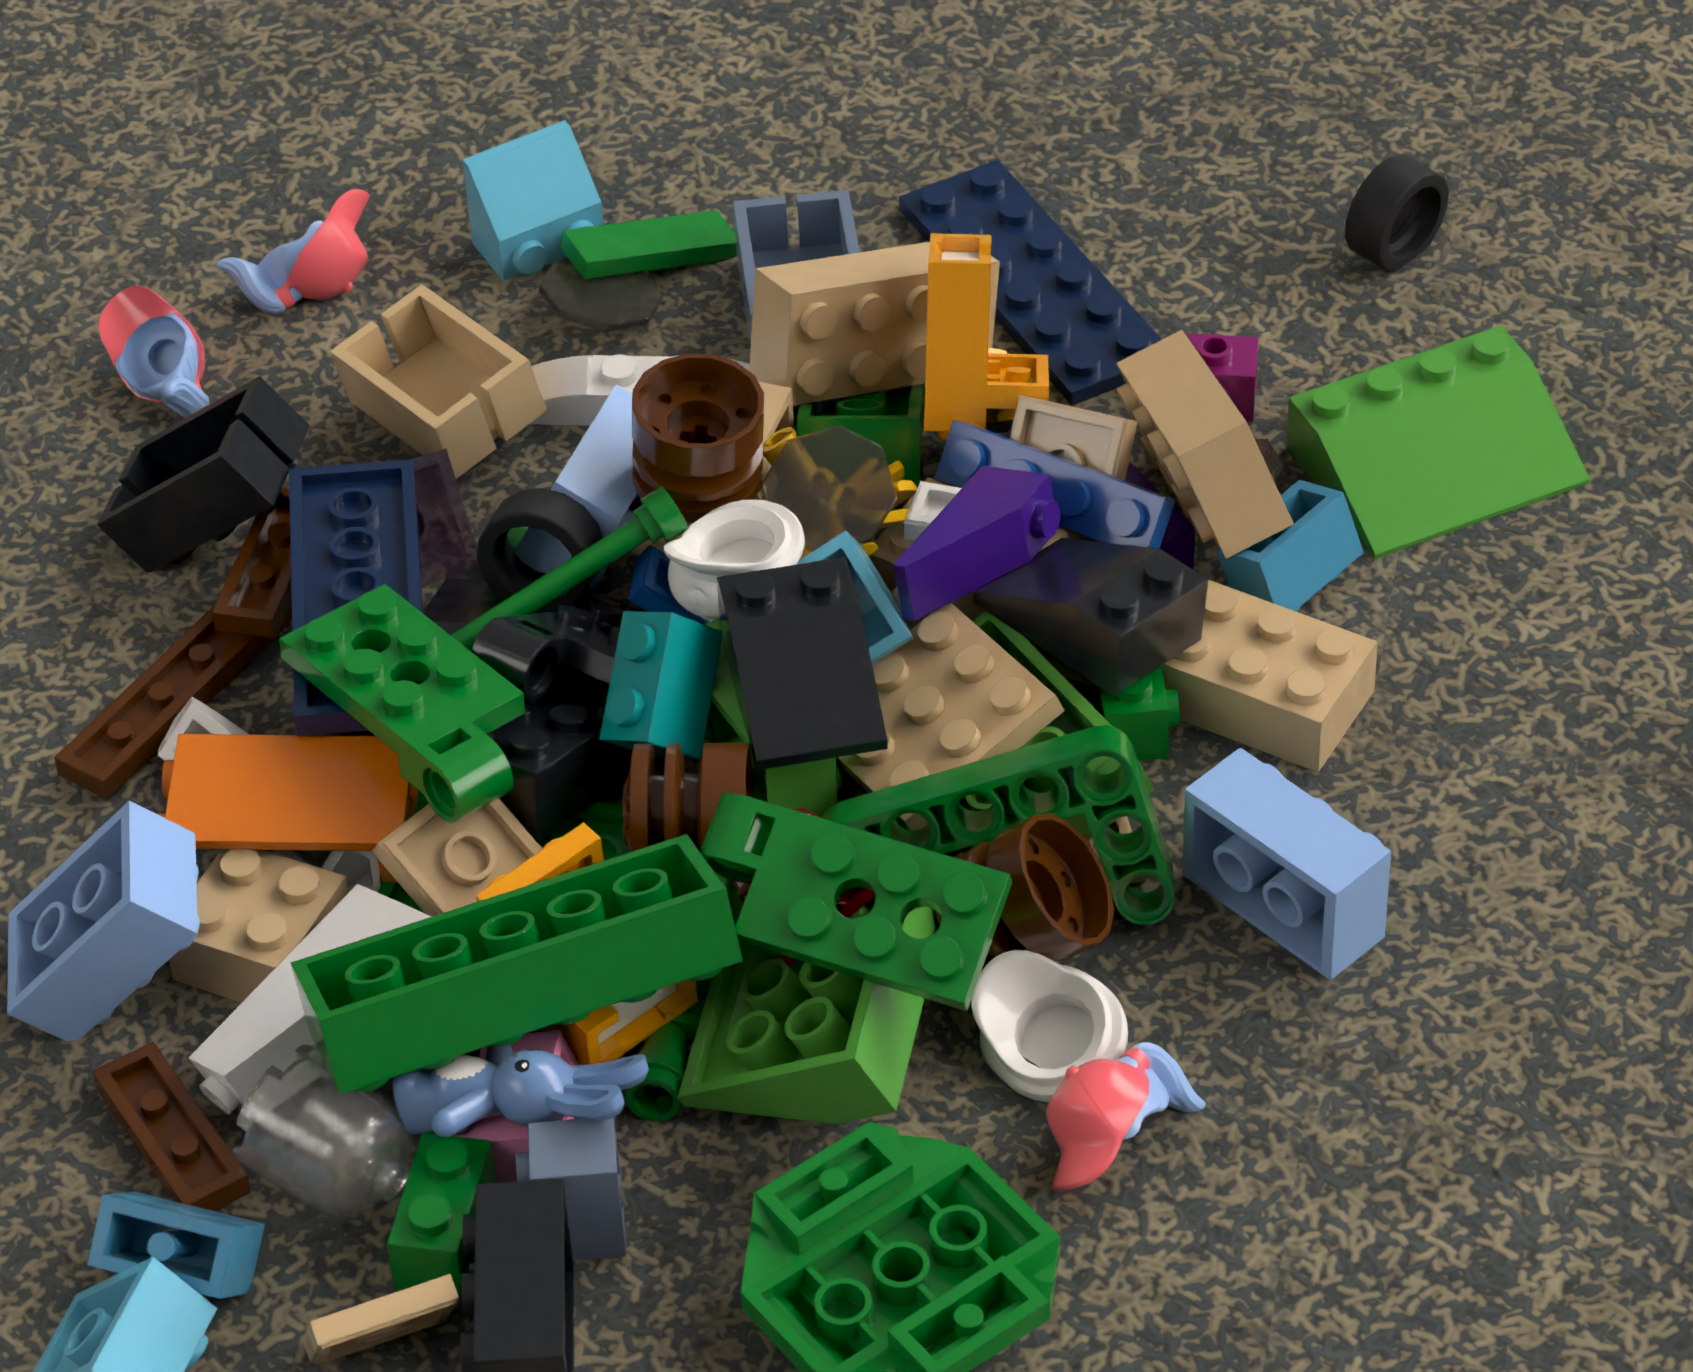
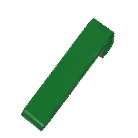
[822,725,1175,925]

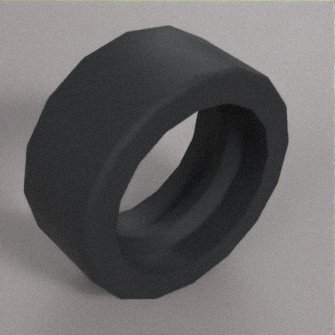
[1345,154,1449,272]
[477,488,603,613]

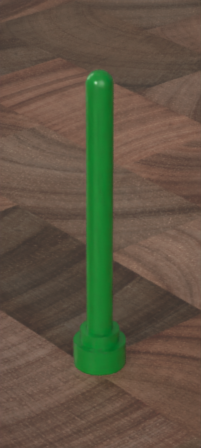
[451,486,689,651]

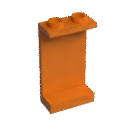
[157,734,419,882]

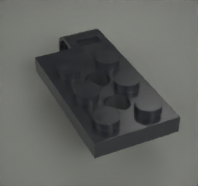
[471,599,648,702]

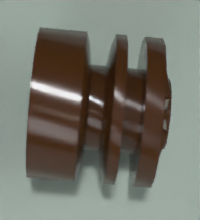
[632,353,764,523]
[623,743,753,852]
[935,813,1114,969]

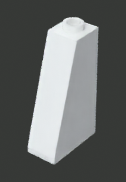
[189,884,432,1122]

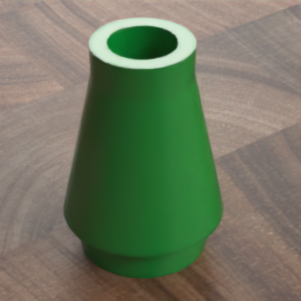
[622,1022,688,1121]

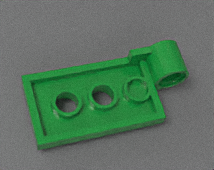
[279,584,525,823]
[699,793,1012,1011]

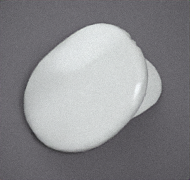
[663,500,805,619]
[971,950,1128,1103]

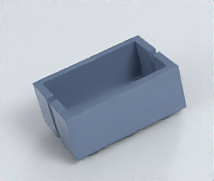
[733,190,860,346]

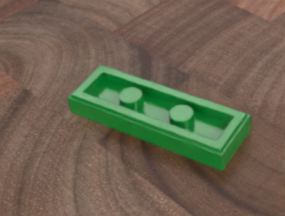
[560,210,737,280]

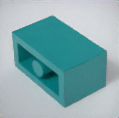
[599,611,723,760]

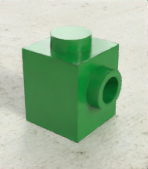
[1096,666,1180,761]

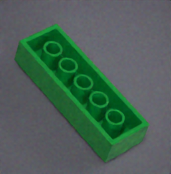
[290,834,743,1095]

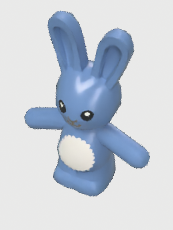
[392,1045,649,1138]

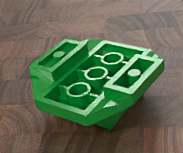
[741,1122,1060,1372]

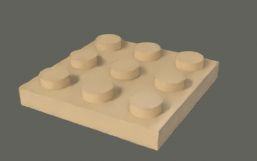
[835,603,1064,830]

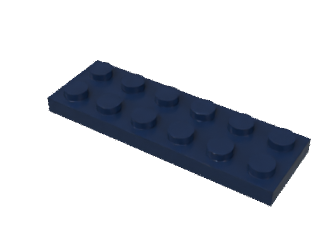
[899,160,1162,406]
[289,459,423,736]

